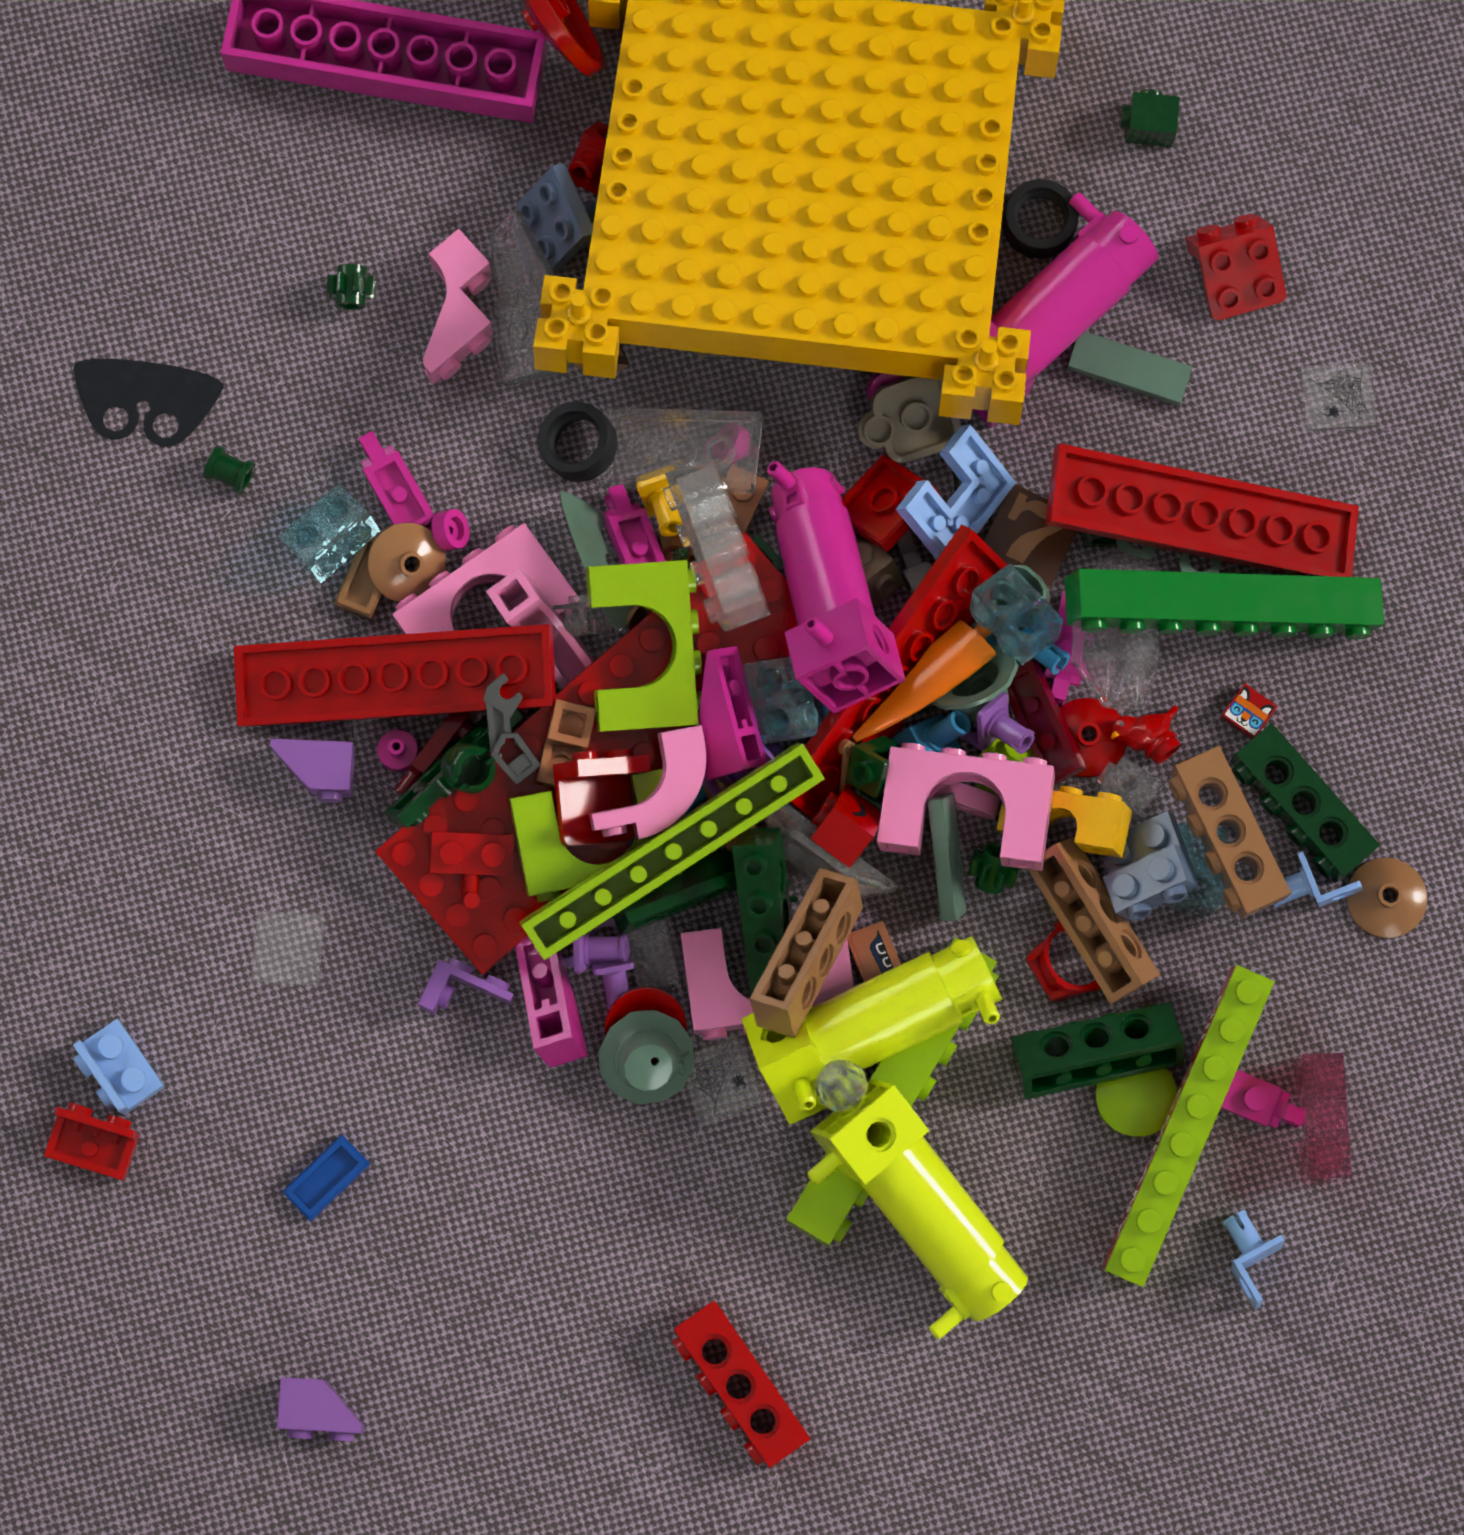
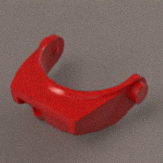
[1025,921,1101,1002]

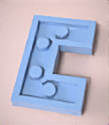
[896,424,1016,560]

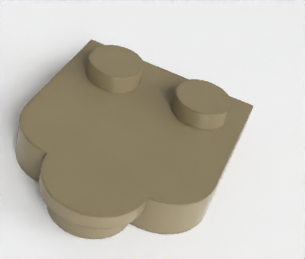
[857,376,961,463]

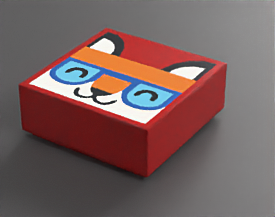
[1220,683,1278,740]

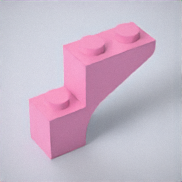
[423,229,493,385]
[486,567,595,689]

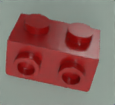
[44,1102,140,1181]

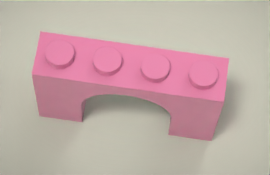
[392,523,581,634]
[877,743,1055,871]
[681,928,854,1040]

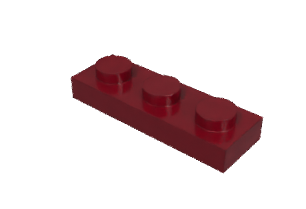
[1007,660,1087,786]

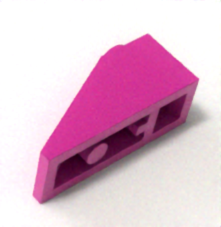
[698,646,767,781]
[515,937,588,1068]

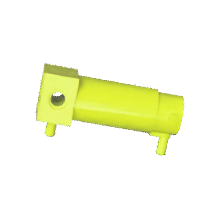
[741,936,1003,1125]
[808,1079,1028,1339]

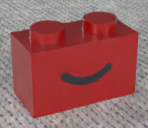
[810,785,881,868]

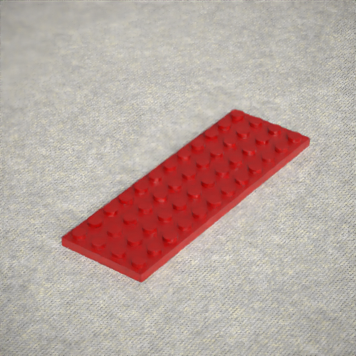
[375,532,808,975]

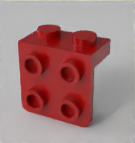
[1185,214,1286,320]
[553,749,650,846]

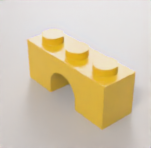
[996,786,1132,858]

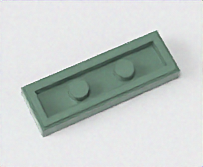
[1067,332,1193,406]
[928,793,967,921]

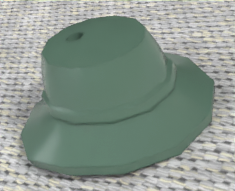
[931,644,1018,723]
[598,1010,694,1105]

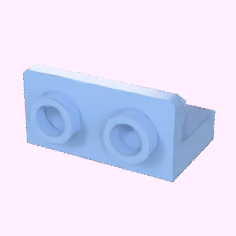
[73,1019,165,1115]

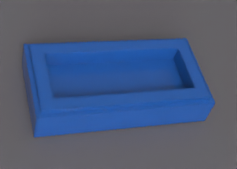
[282,1134,371,1222]

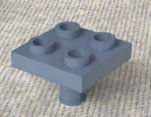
[516,164,597,273]

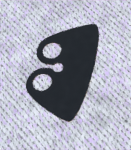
[74,359,224,446]

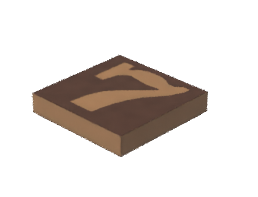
[984,484,1077,589]

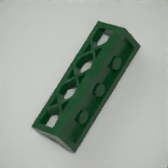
[612,848,737,936]

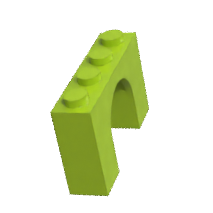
[585,560,702,732]
[508,769,683,902]

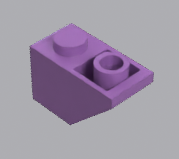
[277,1377,365,1441]

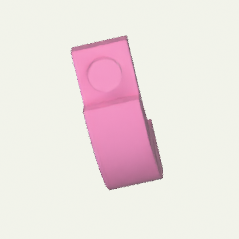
[589,725,706,839]

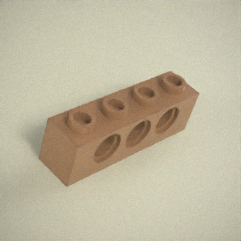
[1168,745,1291,919]
[1028,836,1160,1004]
[749,868,863,1038]

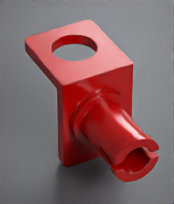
[568,121,608,195]

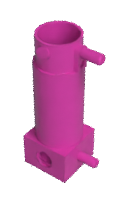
[972,193,1158,429]
[767,461,905,714]

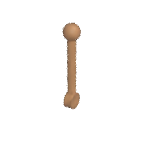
[838,739,855,793]

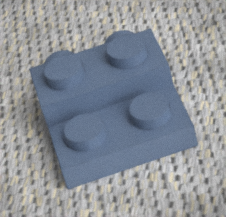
[1101,811,1200,920]

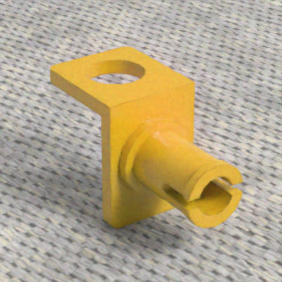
[636,466,687,536]

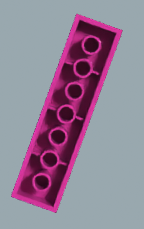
[221,0,548,124]

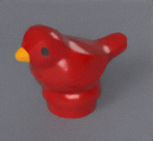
[1111,705,1182,765]

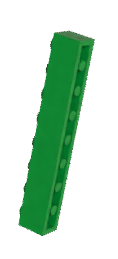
[1064,569,1384,640]

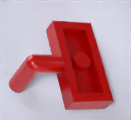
[429,831,514,909]

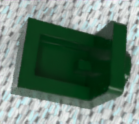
[845,736,896,798]

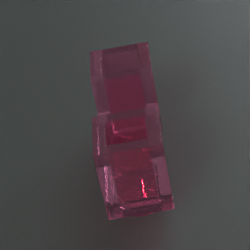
[1294,1053,1352,1182]

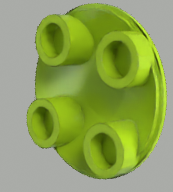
[1096,1068,1177,1137]

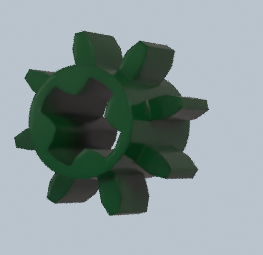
[326,264,376,310]
[968,843,1019,894]

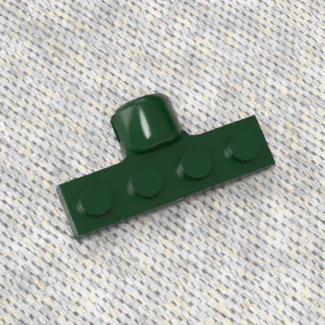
[383,710,523,829]

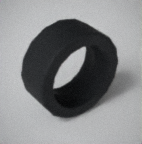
[1002,179,1079,259]
[537,401,618,482]

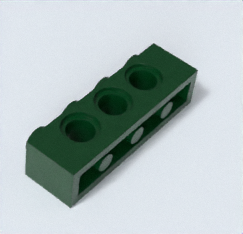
[1230,723,1380,882]
[732,827,792,995]
[1011,1002,1184,1100]

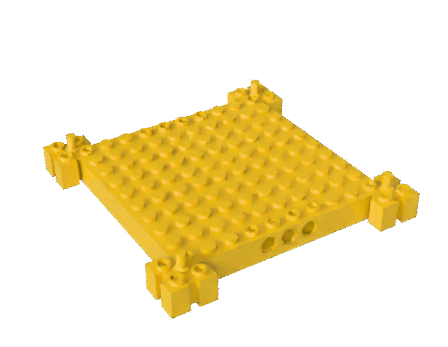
[533,0,1065,425]

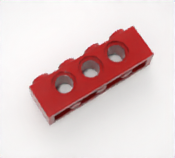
[671,1300,811,1469]

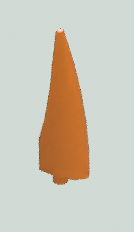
[852,619,996,743]

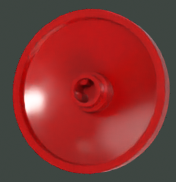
[521,0,606,77]

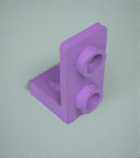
[418,958,515,1015]

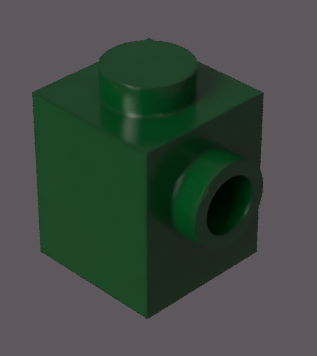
[1120,89,1180,147]

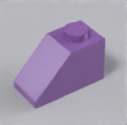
[270,738,356,803]

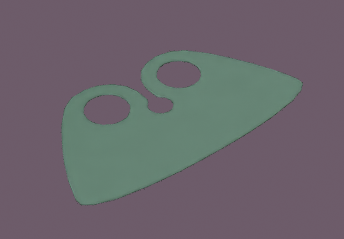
[560,491,633,629]

